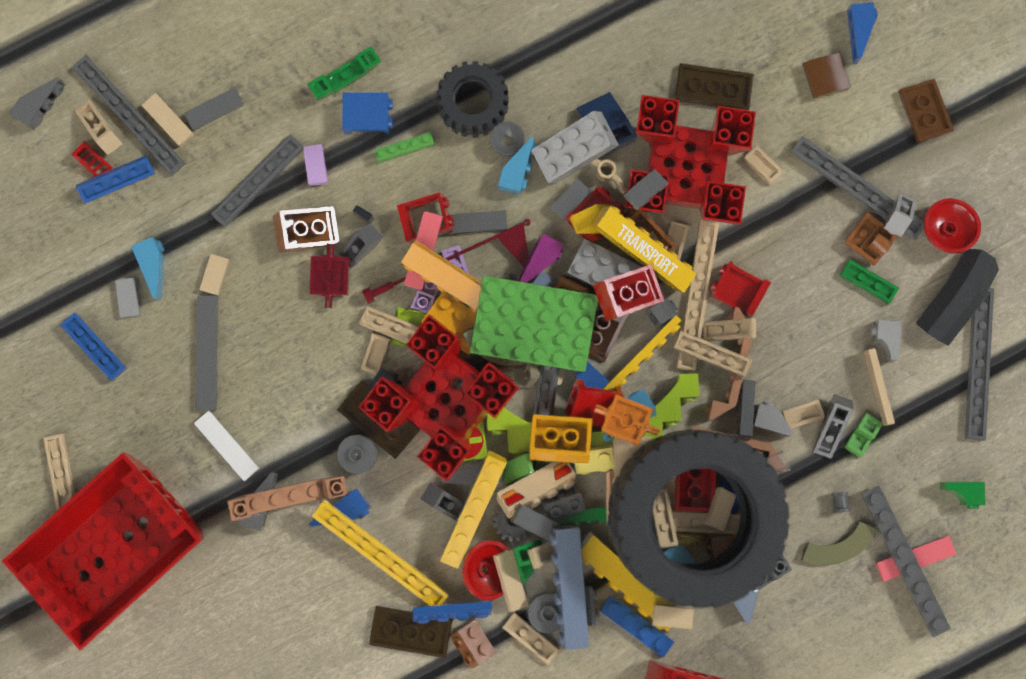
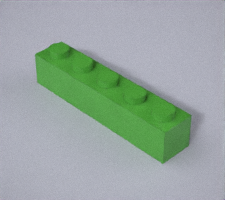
[374,132,435,163]

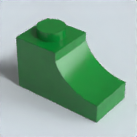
[940,482,986,509]

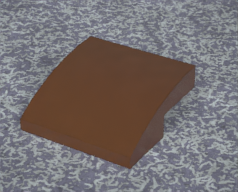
[802,53,852,99]

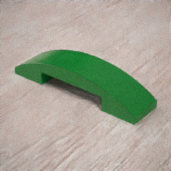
[307,46,381,100]

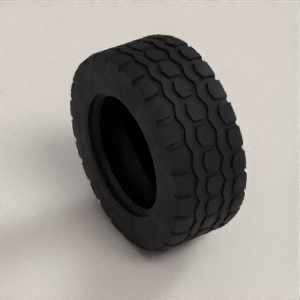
[608,429,790,608]

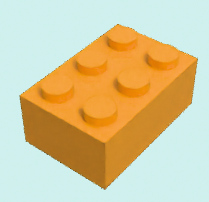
[421,292,476,357]
[530,415,592,464]

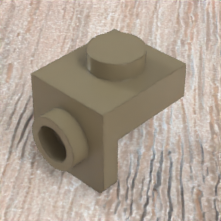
[512,363,540,388]

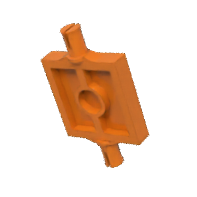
[594,395,660,446]

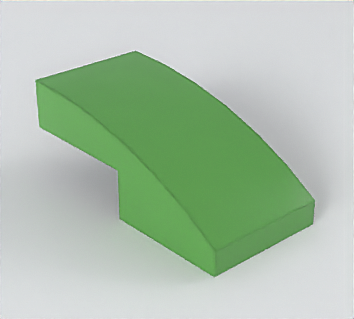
[844,413,883,458]
[502,453,534,485]

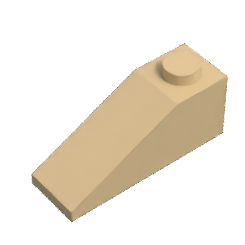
[75,100,123,155]

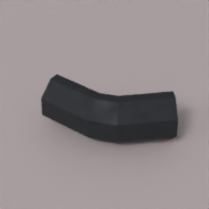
[916,249,999,346]

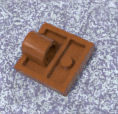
[844,212,898,266]

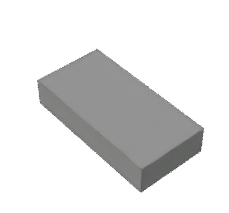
[115,278,141,319]

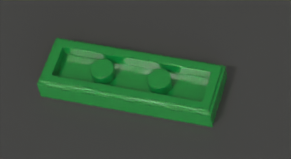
[839,259,899,305]

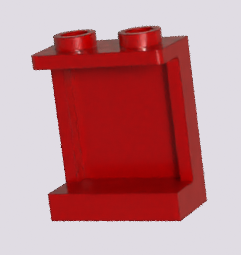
[565,186,625,244]
[709,260,771,318]
[564,379,624,427]

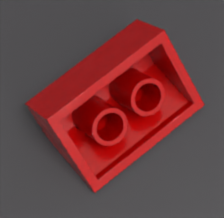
[674,468,715,512]

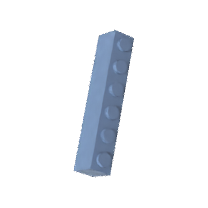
[550,526,589,650]

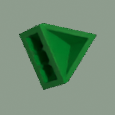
[512,539,542,586]

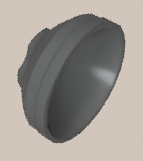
[490,122,525,156]

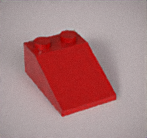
[593,265,665,322]

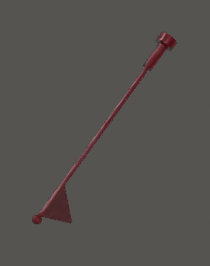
[362,219,531,304]

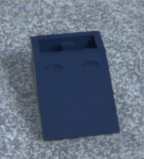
[576,92,637,158]

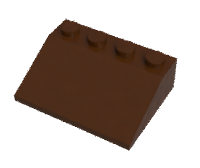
[555,274,628,363]

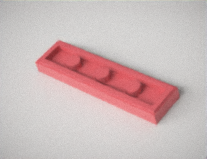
[404,211,443,290]
[876,536,956,581]

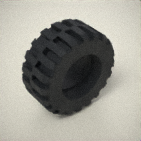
[436,61,509,138]

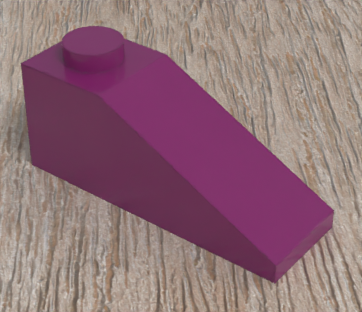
[517,234,564,283]

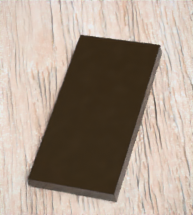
[675,63,754,110]
[337,380,420,459]
[369,605,453,658]

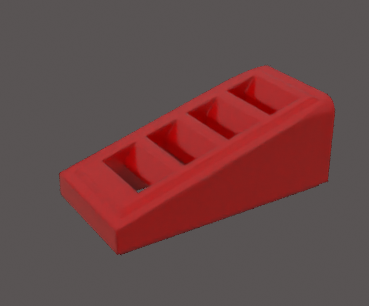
[71,141,113,176]

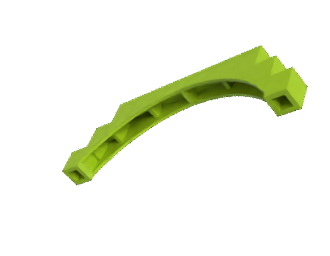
[487,374,700,457]

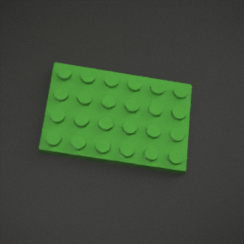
[470,276,598,372]

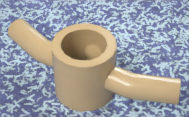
[590,159,628,195]

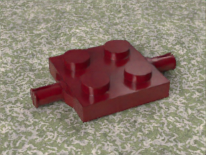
[309,243,350,309]

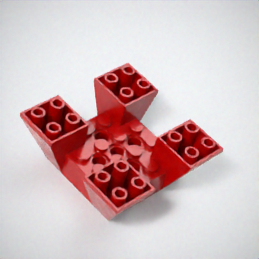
[625,95,756,225]
[358,314,520,482]

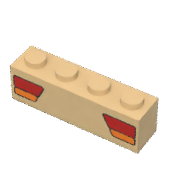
[497,462,576,519]

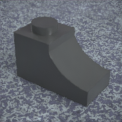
[646,298,678,328]

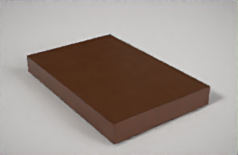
[898,78,954,143]

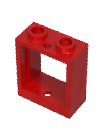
[397,192,455,244]

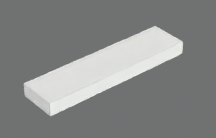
[194,411,260,481]

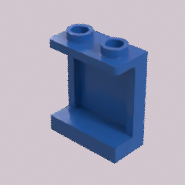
[342,92,393,134]

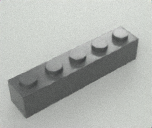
[736,379,756,441]

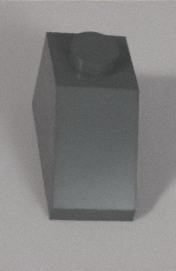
[340,223,383,267]
[420,483,465,521]

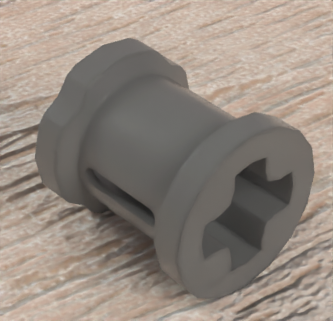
[831,492,851,513]

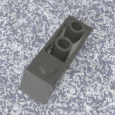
[9,77,65,130]

